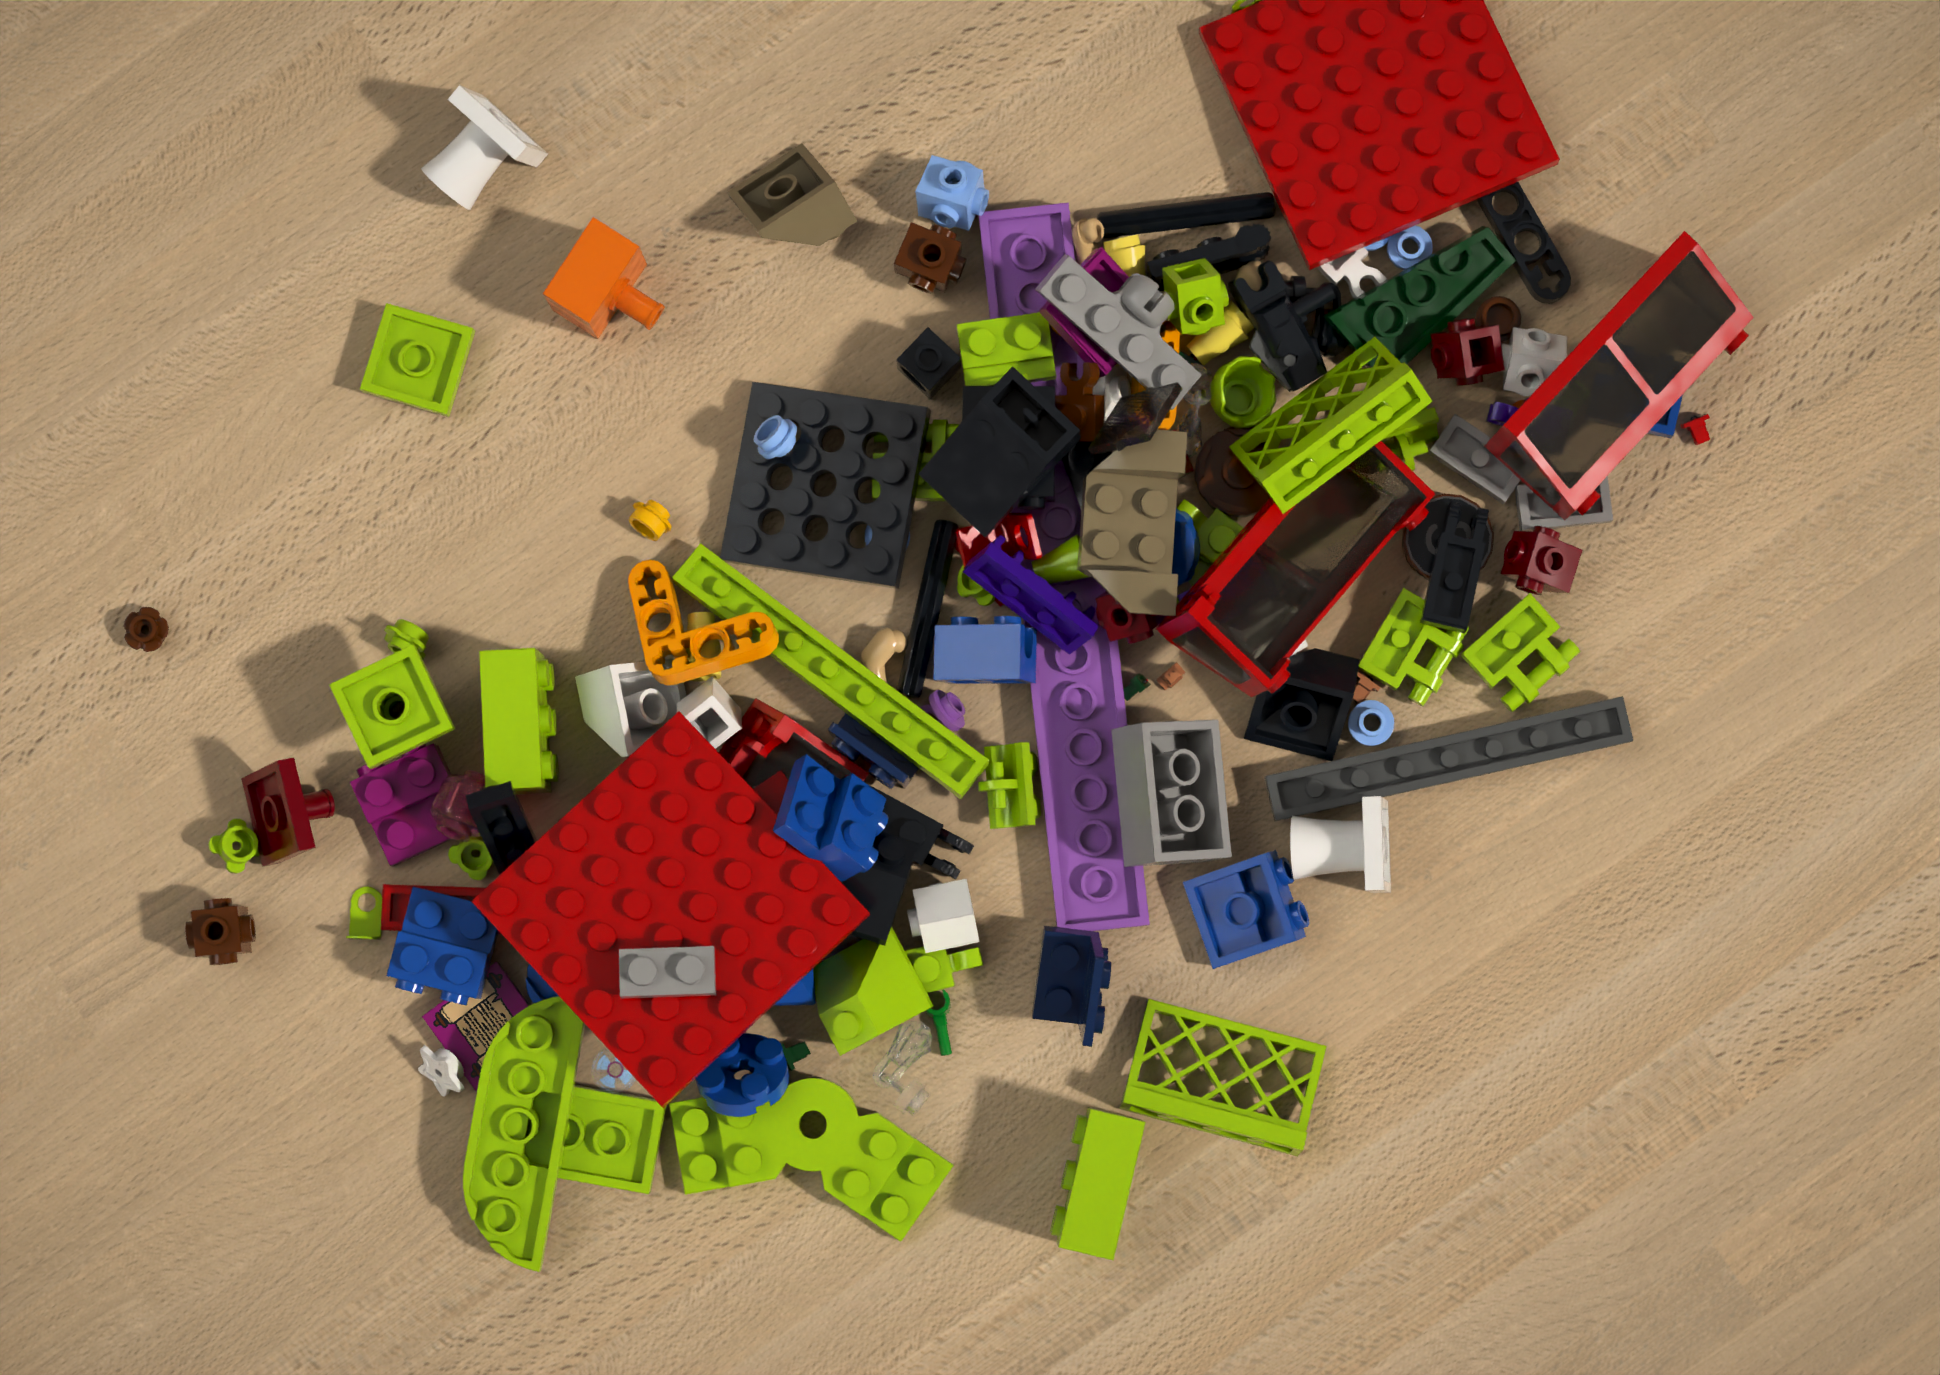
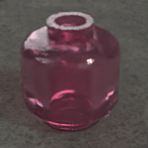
[431,770,485,842]

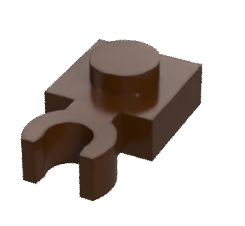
[1055,362,1104,442]

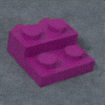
[350,743,475,867]

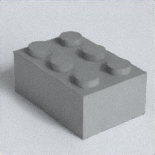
[1111,720,1232,867]

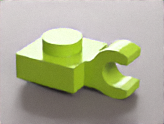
[1176,499,1243,560]
[905,946,984,993]

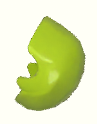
[1209,356,1276,429]

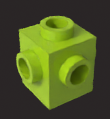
[1162,258,1229,335]

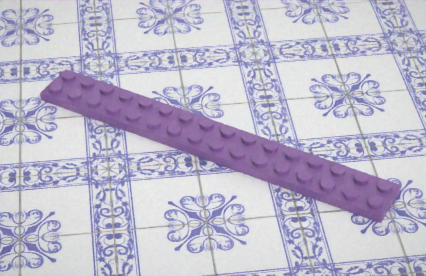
[978,203,1150,931]

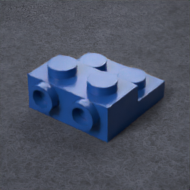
[773,754,889,882]
[1183,850,1309,969]
[386,886,499,1006]

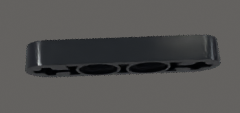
[1476,182,1571,304]

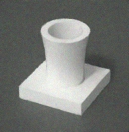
[421,85,548,210]
[1290,796,1391,893]

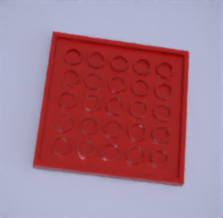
[1199,0,1560,270]
[471,711,870,1108]

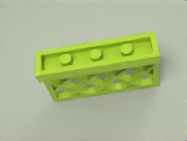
[1229,337,1433,514]
[1119,999,1327,1157]

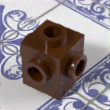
[894,222,967,294]
[185,898,256,965]

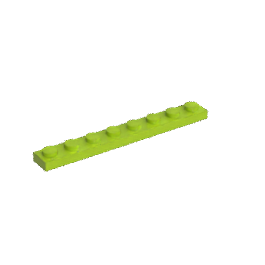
[672,543,989,799]

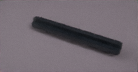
[1097,192,1276,238]
[897,520,959,698]

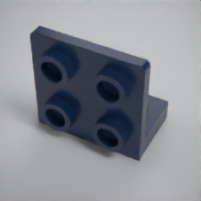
[828,713,919,790]
[1032,926,1111,1047]

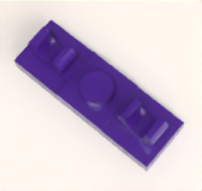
[962,535,1099,655]

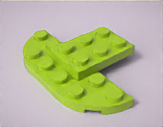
[463,996,666,1272]

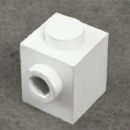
[677,676,742,749]
[907,879,979,953]

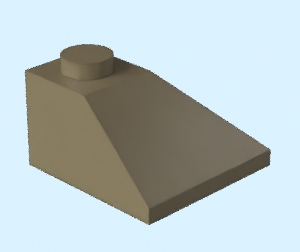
[727,143,857,246]

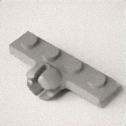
[1035,254,1202,410]

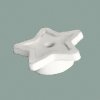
[418,1045,465,1097]

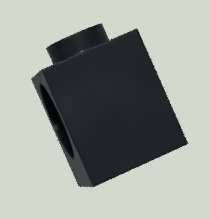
[896,327,961,399]

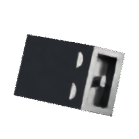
[919,366,1082,538]

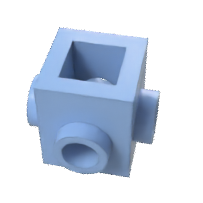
[915,155,989,231]

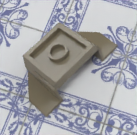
[1077,429,1188,616]

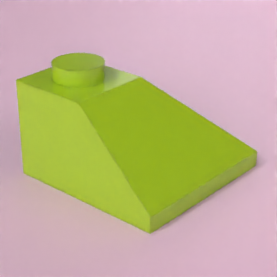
[813,927,934,1056]

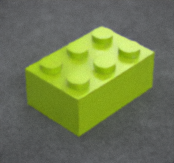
[479,648,559,795]
[1050,1107,1146,1261]

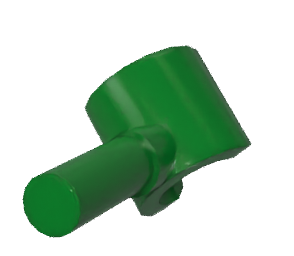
[925,990,952,1056]

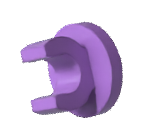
[920,690,965,731]

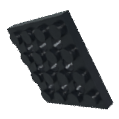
[720,382,931,589]

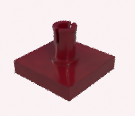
[241,758,335,867]

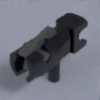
[1228,260,1336,392]

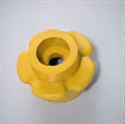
[628,500,671,541]

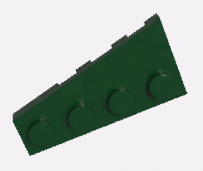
[1323,226,1516,368]

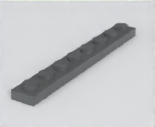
[1264,696,1634,822]

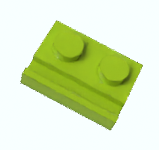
[957,312,1057,386]

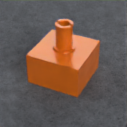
[543,217,665,339]

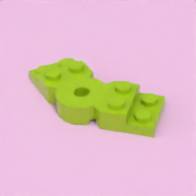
[669,1078,954,1242]

